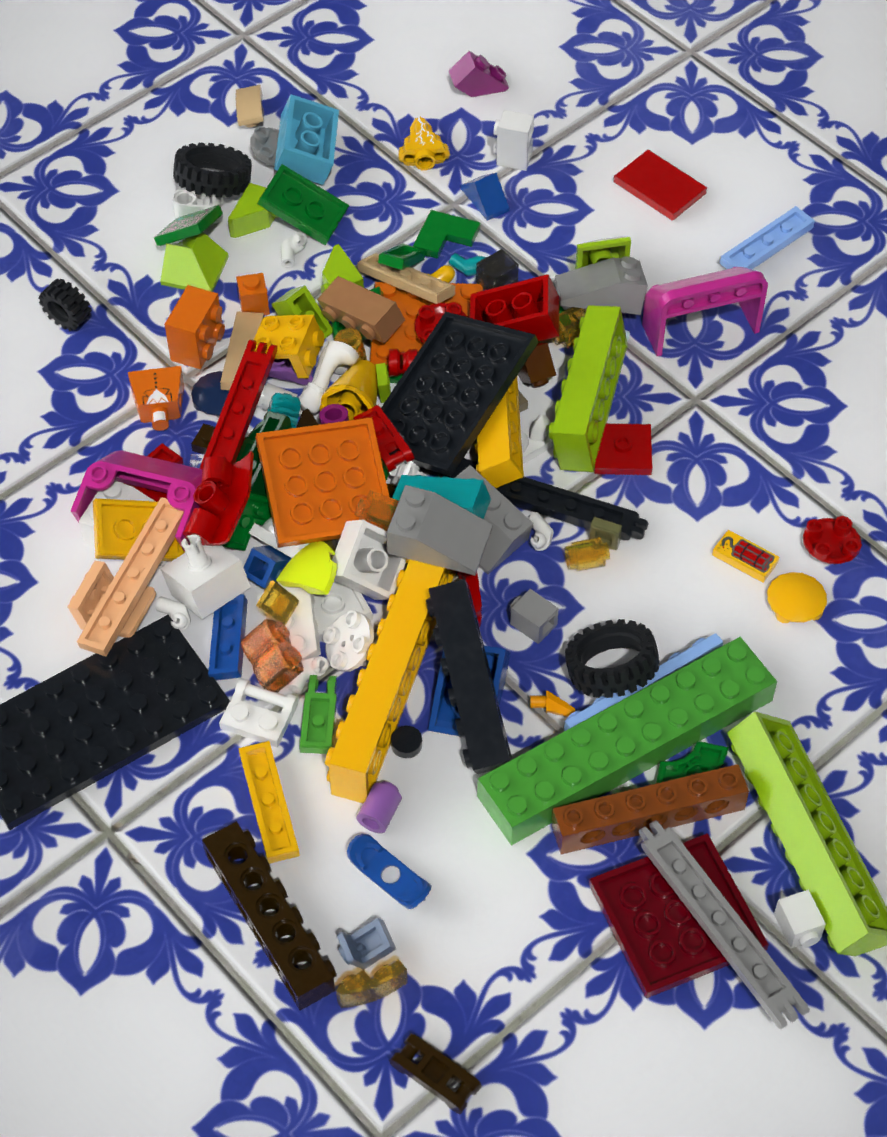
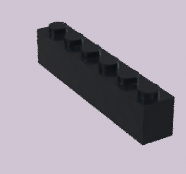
[426,579,512,774]

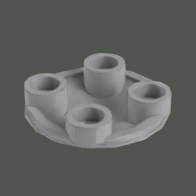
[250,126,279,166]

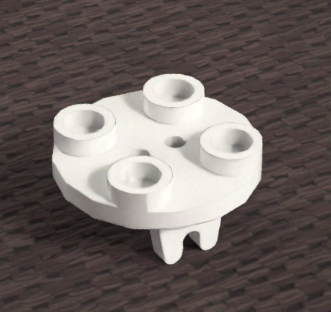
[323,610,374,672]

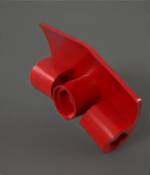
[183,451,254,546]

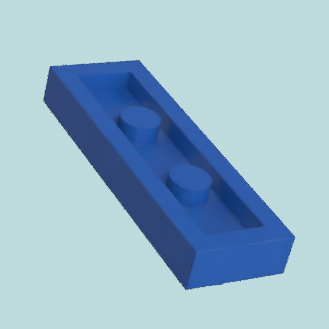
[208,594,248,680]

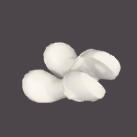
[298,341,359,417]

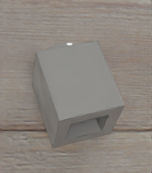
[510,589,559,644]

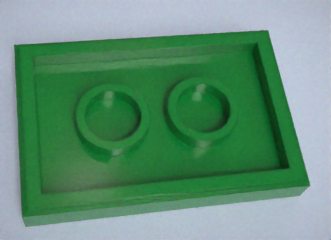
[257,164,349,245]

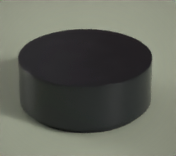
[391,726,422,758]

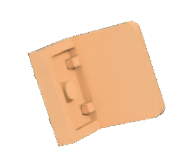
[68,560,156,638]

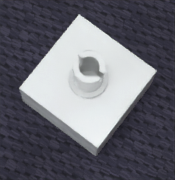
[332,520,406,600]
[160,535,251,619]

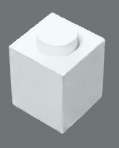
[774,889,826,948]

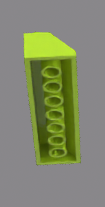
[727,711,887,956]

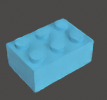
[274,94,339,185]

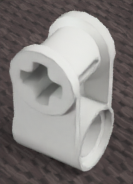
[173,188,224,225]

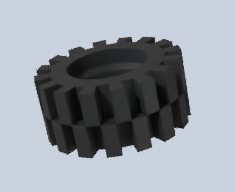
[38,279,91,331]

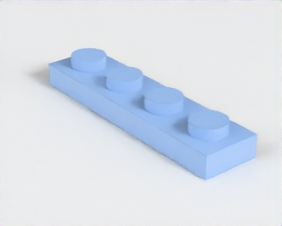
[720,206,815,269]

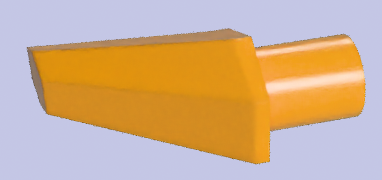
[530,690,576,717]

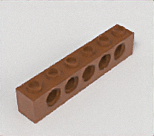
[551,764,749,854]

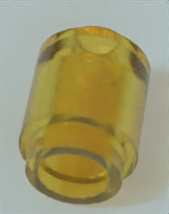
[564,537,610,571]

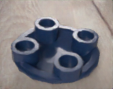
[191,371,229,415]

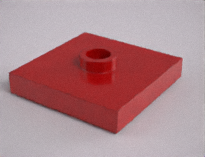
[594,423,652,475]

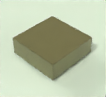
[589,517,622,550]

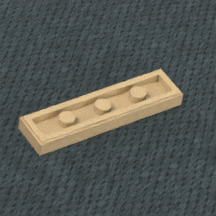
[357,253,455,304]
[220,311,264,390]

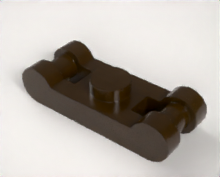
[389,1033,482,1114]

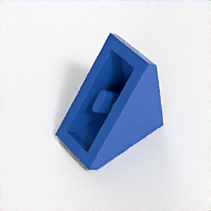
[460,173,509,221]

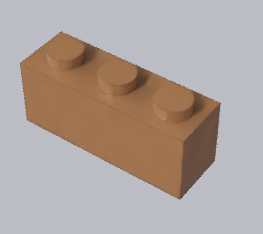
[317,276,405,344]

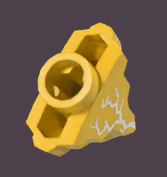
[399,116,450,170]

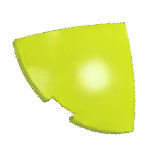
[276,541,337,595]

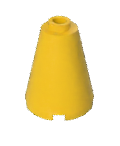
[320,360,378,420]

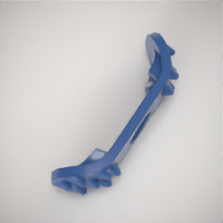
[347,834,432,909]

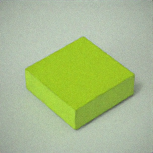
[376,363,391,403]

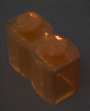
[241,618,304,693]

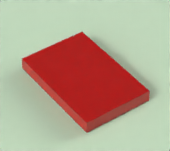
[614,149,707,221]

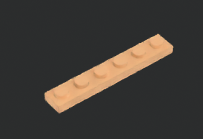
[77,497,184,657]

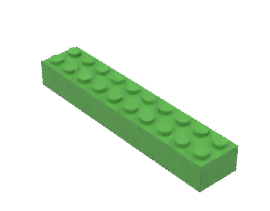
[477,637,777,846]

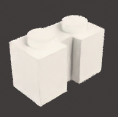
[493,110,534,171]

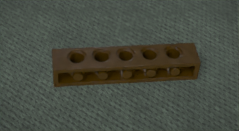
[202,821,337,1011]

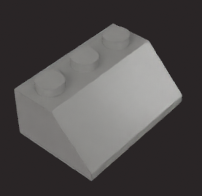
[455,465,533,575]

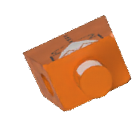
[128,366,184,431]

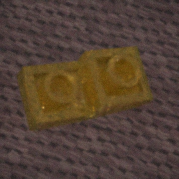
[336,959,408,1008]

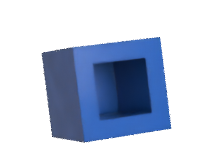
[243,545,292,588]

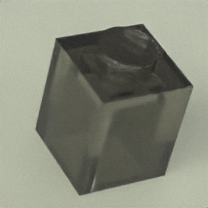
[475,249,519,290]

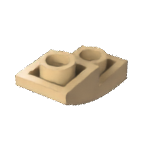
[236,85,264,127]

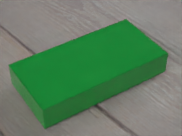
[378,244,426,270]

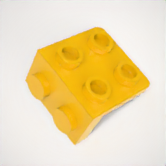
[254,315,325,378]

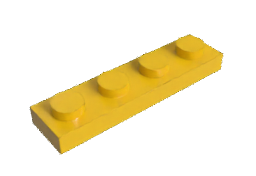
[238,741,300,864]

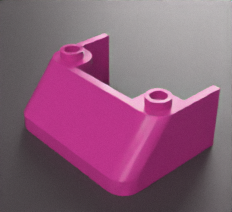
[642,267,768,356]
[71,450,203,552]

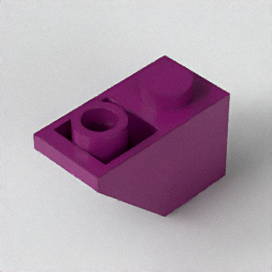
[449,51,509,97]

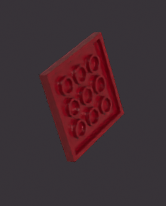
[589,833,769,999]

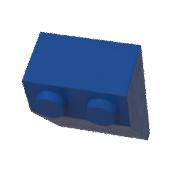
[428,645,511,737]

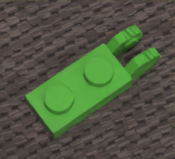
[300,675,337,754]

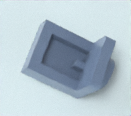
[337,918,396,970]

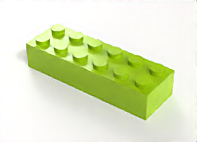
[549,305,628,472]

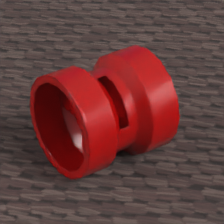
[389,349,418,377]

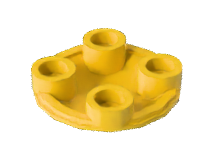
[767,572,827,623]

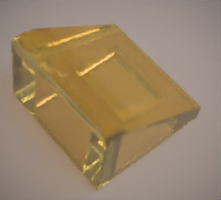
[256,580,299,625]

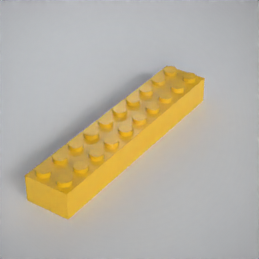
[325,558,456,803]

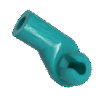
[449,253,490,276]

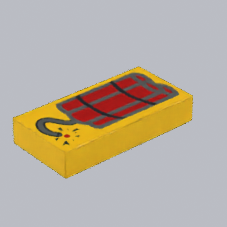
[712,530,780,583]

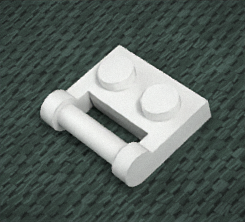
[219,678,299,748]

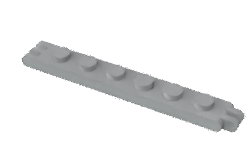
[639,820,810,1029]

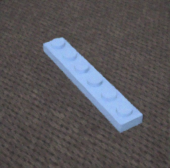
[564,633,723,731]

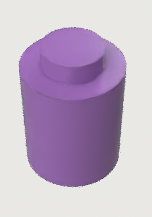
[356,781,402,833]

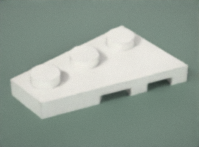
[256,582,321,670]

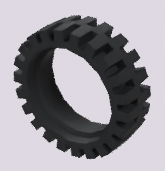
[173,143,252,198]
[565,619,660,698]

